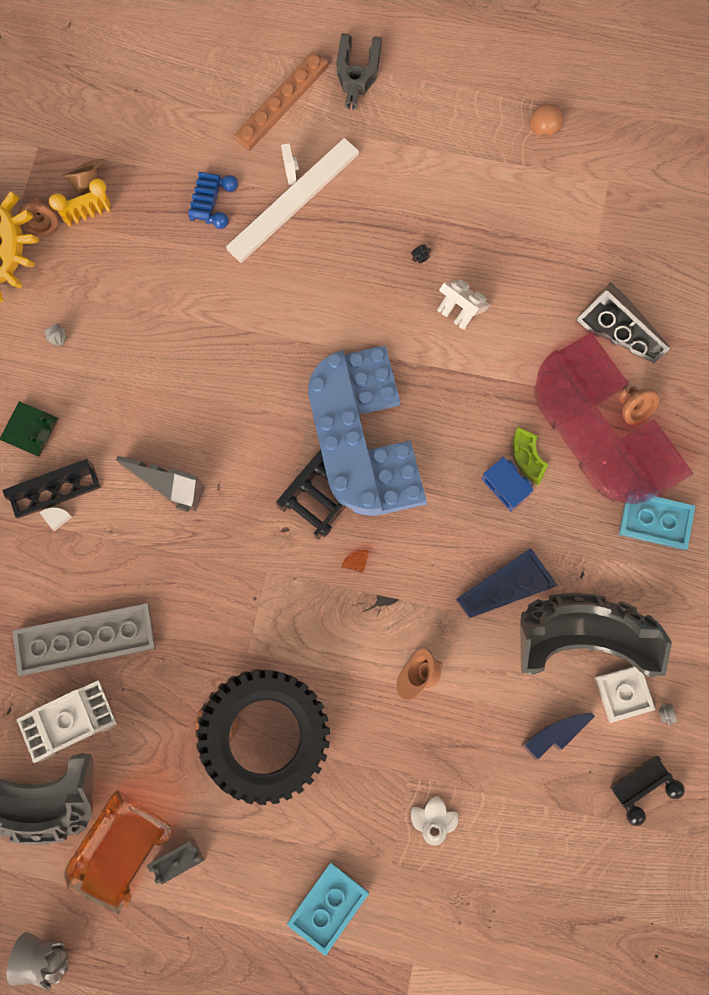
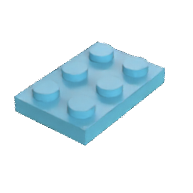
[618,490,695,550]
[287,862,369,956]

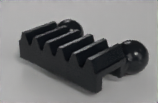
[610,756,685,826]

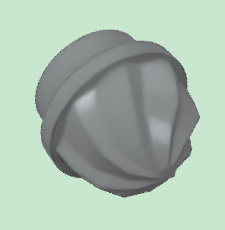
[44,324,67,346]

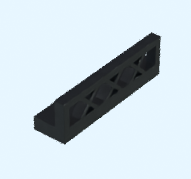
[3,459,101,519]

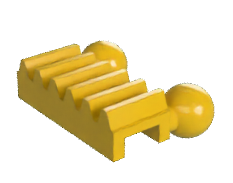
[49,178,111,226]

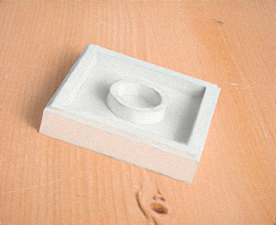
[594,666,656,723]

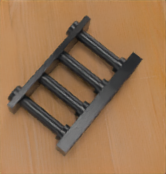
[275,449,346,540]

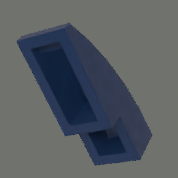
[522,713,595,760]

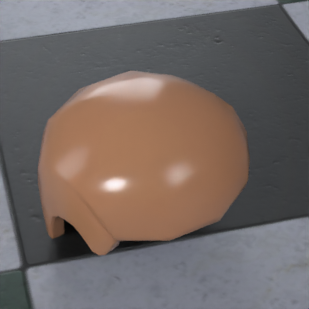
[529,104,564,136]

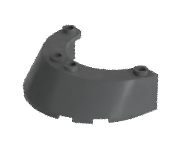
[520,593,672,677]
[0,753,94,845]

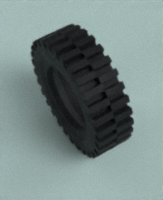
[196,669,330,805]

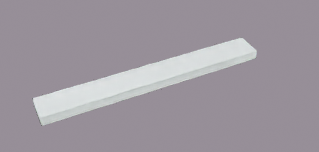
[226,138,359,263]

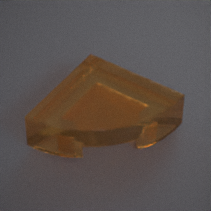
[341,550,369,573]

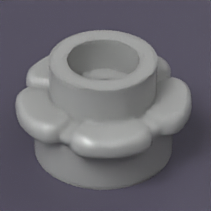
[659,703,677,726]

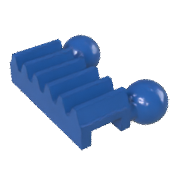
[188,172,238,229]

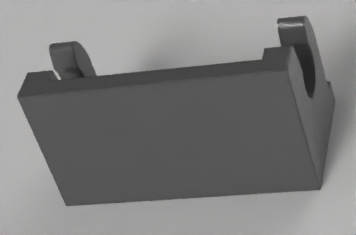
[146,839,204,885]

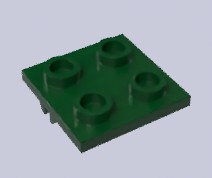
[0,401,59,457]

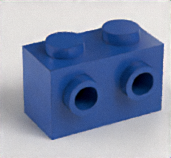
[481,457,534,512]

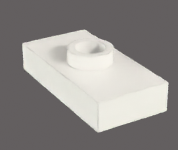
[281,143,299,185]

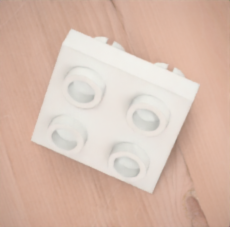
[437,280,490,329]

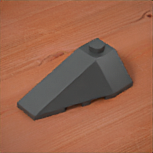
[576,282,671,363]

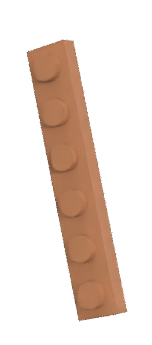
[234,51,328,151]

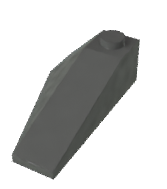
[116,456,205,512]

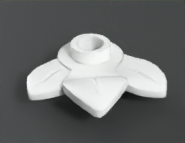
[411,796,458,846]

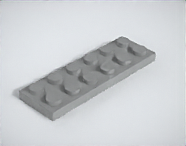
[12,603,156,676]

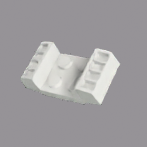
[16,680,117,763]

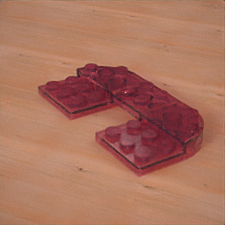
[535,332,693,504]

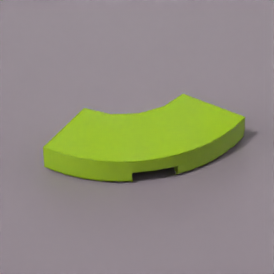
[513,427,549,485]

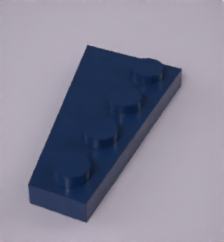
[456,548,558,619]

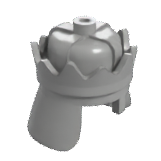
[7,932,69,990]

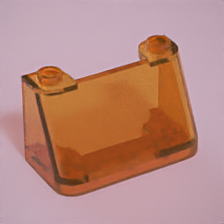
[64,790,172,914]

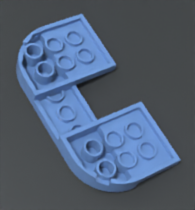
[308,346,427,516]

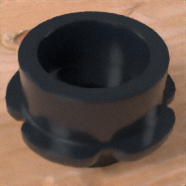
[411,244,431,264]

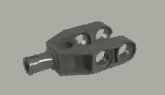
[336,33,382,110]

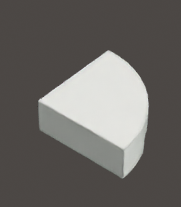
[40,508,72,531]

